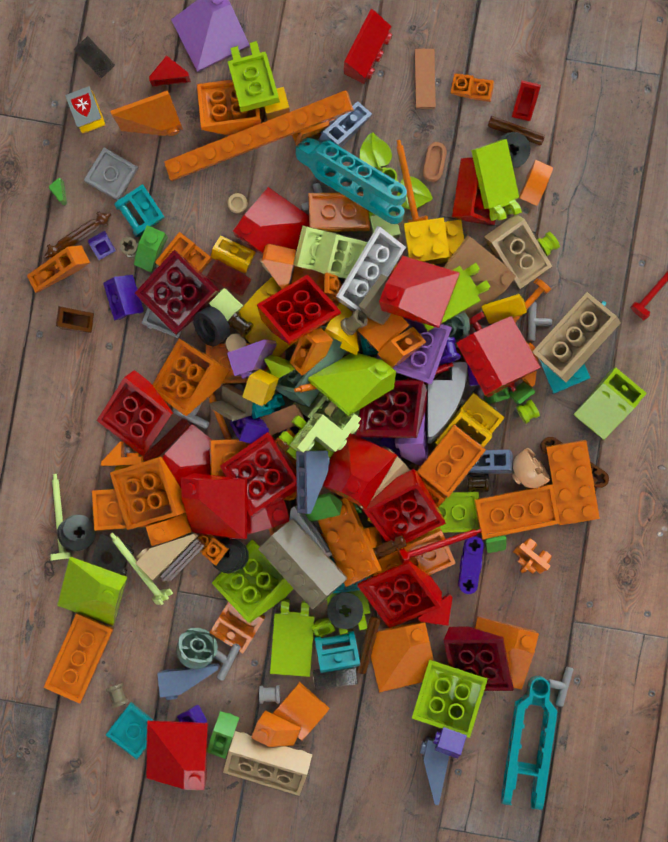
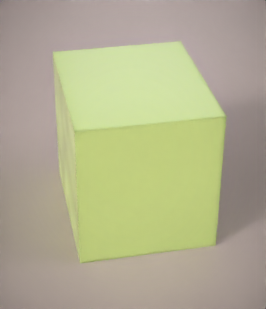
[369,211,401,239]
[209,288,243,321]

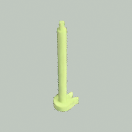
[50,474,71,560]
[110,533,173,605]

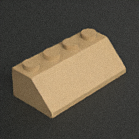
[532,292,621,382]
[223,731,312,796]

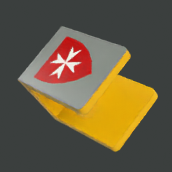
[65,86,105,134]

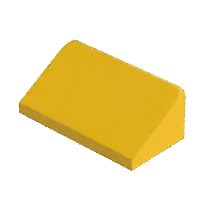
[211,235,256,273]
[482,294,527,324]

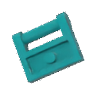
[114,184,165,237]
[314,631,360,673]

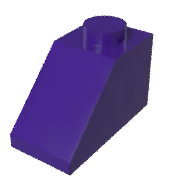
[230,415,269,443]

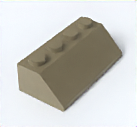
[259,519,348,609]

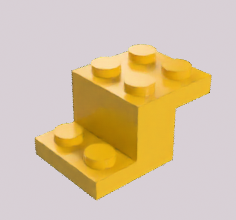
[404,218,464,264]
[435,392,505,447]

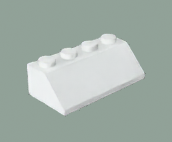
[336,226,406,311]

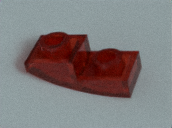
[207,259,252,296]

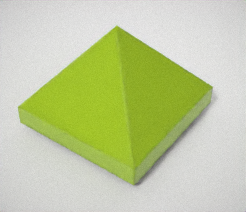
[311,618,336,638]

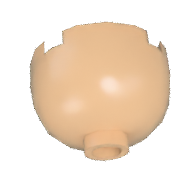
[512,448,550,489]

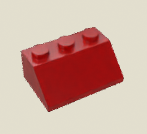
[344,9,393,84]
[452,157,496,225]

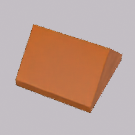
[262,244,296,289]

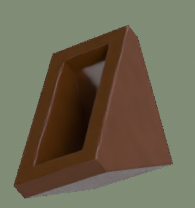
[56,306,94,333]

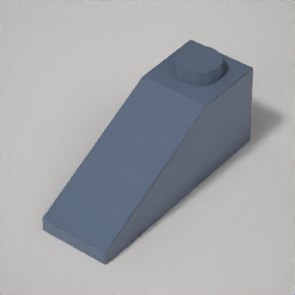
[318,101,372,156]
[468,450,513,474]
[296,451,330,514]
[157,663,220,700]
[420,736,449,805]

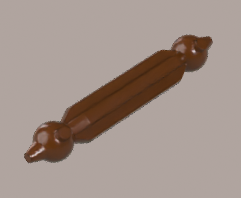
[44,211,111,258]

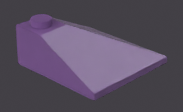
[171,0,250,72]
[377,317,452,385]

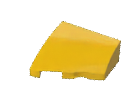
[325,303,359,355]

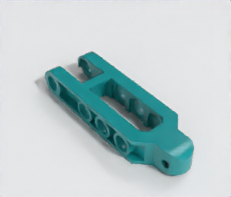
[295,138,407,224]
[501,676,558,810]

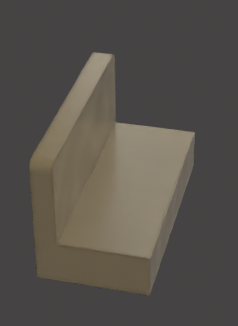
[359,274,391,325]
[209,384,252,421]

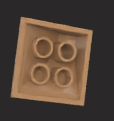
[443,236,516,319]

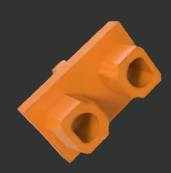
[513,538,552,574]

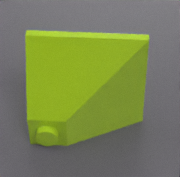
[308,353,396,416]
[212,539,294,623]
[57,557,127,626]
[412,660,488,738]

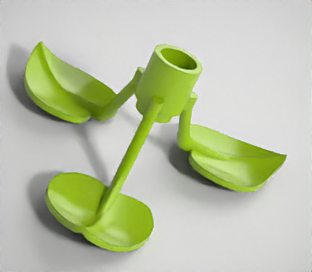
[359,132,433,218]

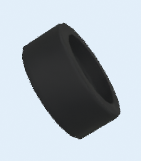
[193,306,230,347]

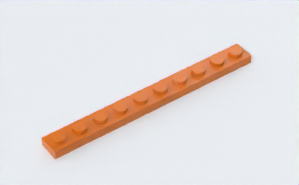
[164,90,354,181]

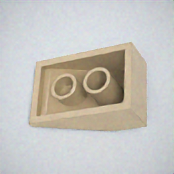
[484,214,552,289]
[136,533,199,580]

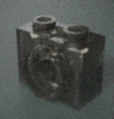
[90,534,135,576]

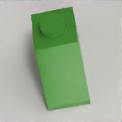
[134,225,168,273]
[207,711,239,759]

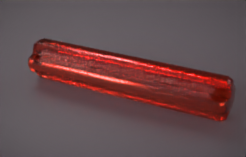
[143,418,190,461]

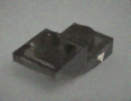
[74,36,115,79]
[313,667,358,691]

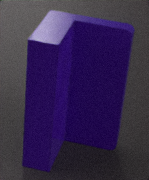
[103,275,144,321]

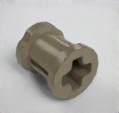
[120,237,138,258]
[341,310,368,335]
[106,683,129,708]

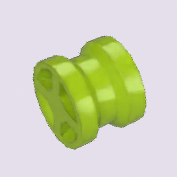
[537,231,560,256]
[516,399,540,424]

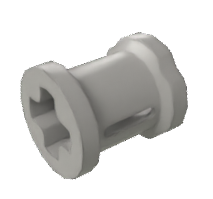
[259,685,280,704]

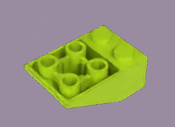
[573,368,647,440]

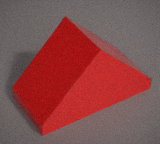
[149,55,191,87]
[512,80,541,121]
[417,593,453,626]

